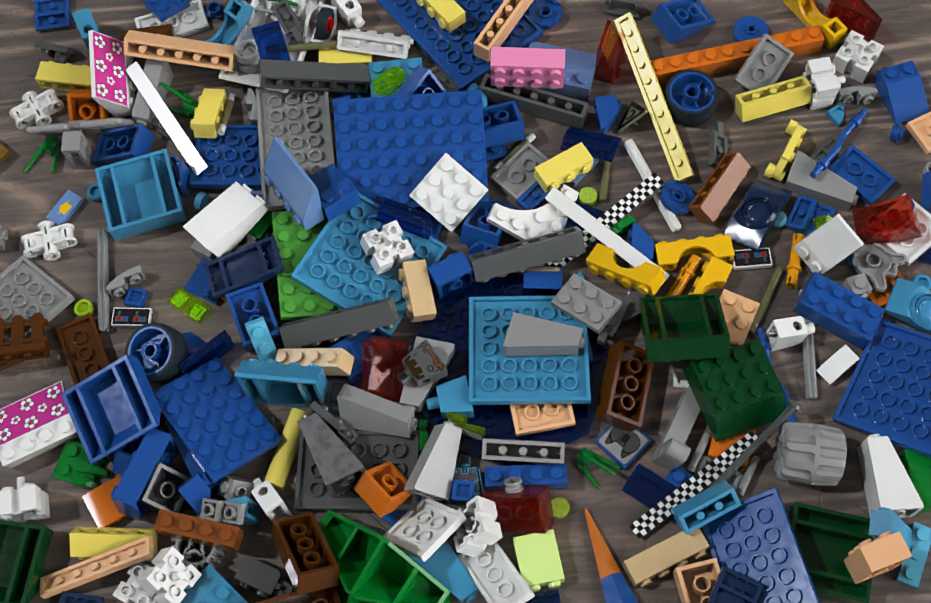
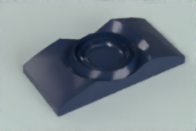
[724,180,792,252]
[203,235,285,299]
[707,566,764,603]

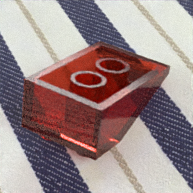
[825,0,883,42]
[594,20,627,85]
[852,194,922,244]
[362,336,409,402]
[483,484,554,534]

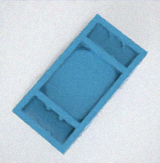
[884,278,931,334]

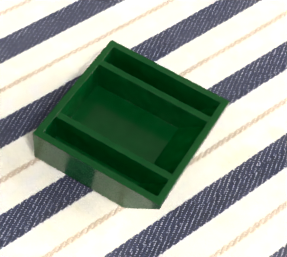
[639,293,730,362]
[682,339,785,442]
[788,502,874,603]
[0,520,53,603]

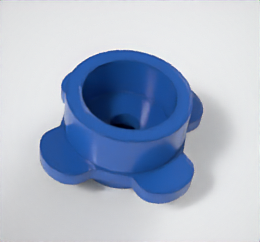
[205,1,224,19]
[890,123,905,144]

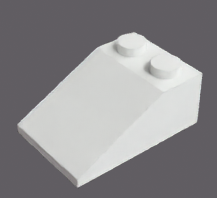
[793,214,864,275]

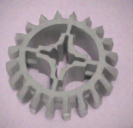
[170,538,225,572]

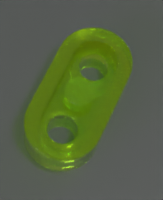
[372,66,405,96]

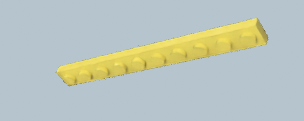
[614,12,694,183]

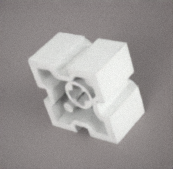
[832,30,884,84]
[802,57,846,110]
[360,220,414,276]
[0,477,50,523]
[453,495,503,558]
[135,546,202,603]
[112,562,158,603]

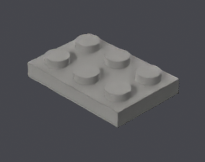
[734,33,795,91]
[490,142,549,201]
[551,273,622,334]

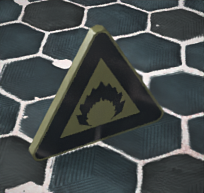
[616,101,648,133]

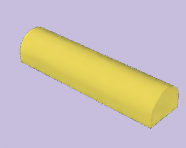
[264,408,309,490]

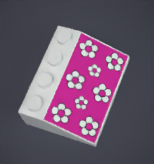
[88,30,136,118]
[0,381,79,468]

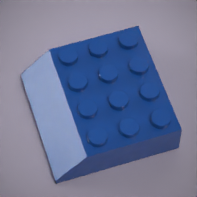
[61,355,161,465]

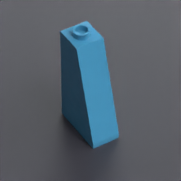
[405,540,479,603]

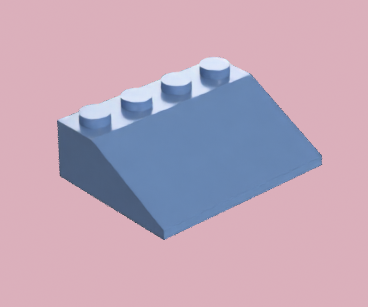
[529,41,600,101]
[264,136,325,231]

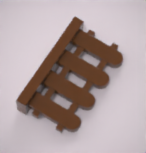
[0,312,50,364]

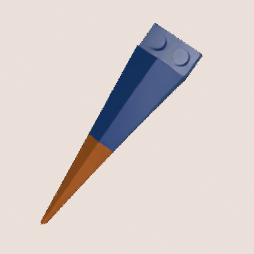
[584,508,638,603]

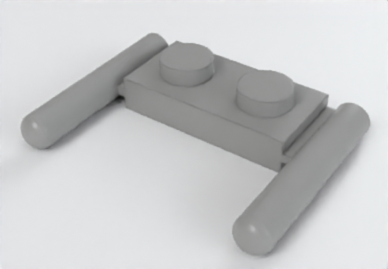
[687,432,760,497]

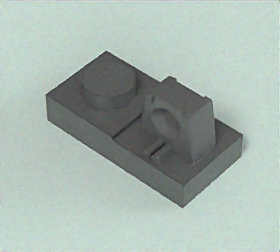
[34,40,76,64]

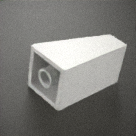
[183,182,268,257]
[857,434,924,518]

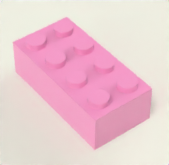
[490,47,566,89]

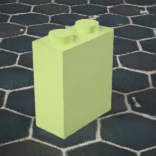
[513,529,565,592]

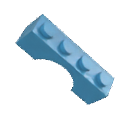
[206,0,255,45]

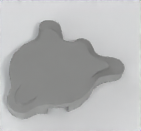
[850,243,907,292]

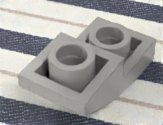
[835,86,878,106]
[244,88,258,125]
[106,265,146,298]
[200,498,246,525]

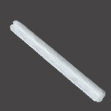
[624,139,681,232]

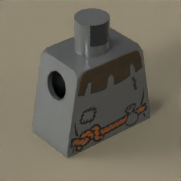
[397,339,448,388]

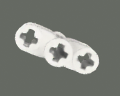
[9,89,64,130]
[21,221,77,261]

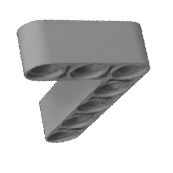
[651,383,701,471]

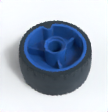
[663,69,719,127]
[125,323,189,382]

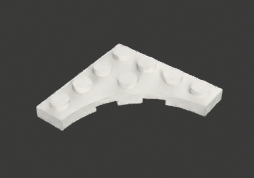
[486,184,579,241]

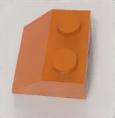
[67,89,109,130]
[353,461,413,517]

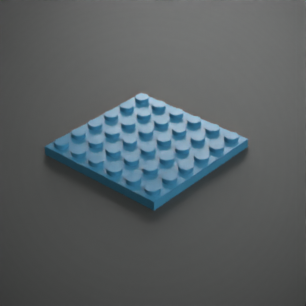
[290,192,448,338]
[469,296,591,405]

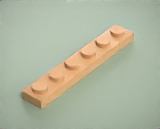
[40,535,154,599]

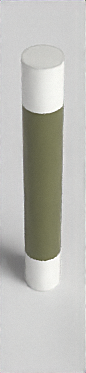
[217,93,236,136]
[493,132,536,172]

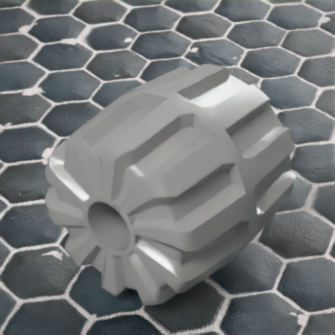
[773,422,847,486]

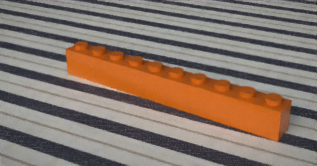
[651,25,825,86]

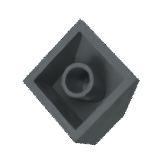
[140,462,189,513]

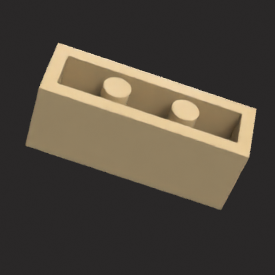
[398,259,437,323]

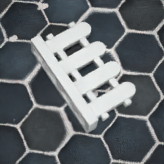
[337,28,414,59]

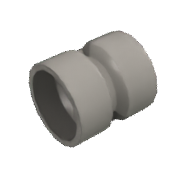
[234,40,260,74]

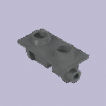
[604,0,641,18]

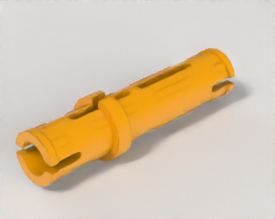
[785,233,805,289]
[666,254,702,296]

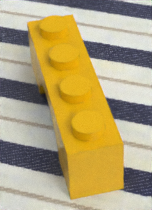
[783,0,848,50]
[653,234,735,271]
[585,243,666,297]
[688,256,733,295]

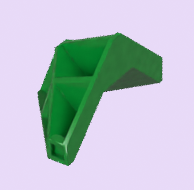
[318,509,452,603]

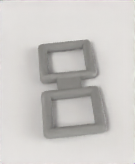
[26,117,134,135]

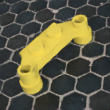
[763,119,807,182]

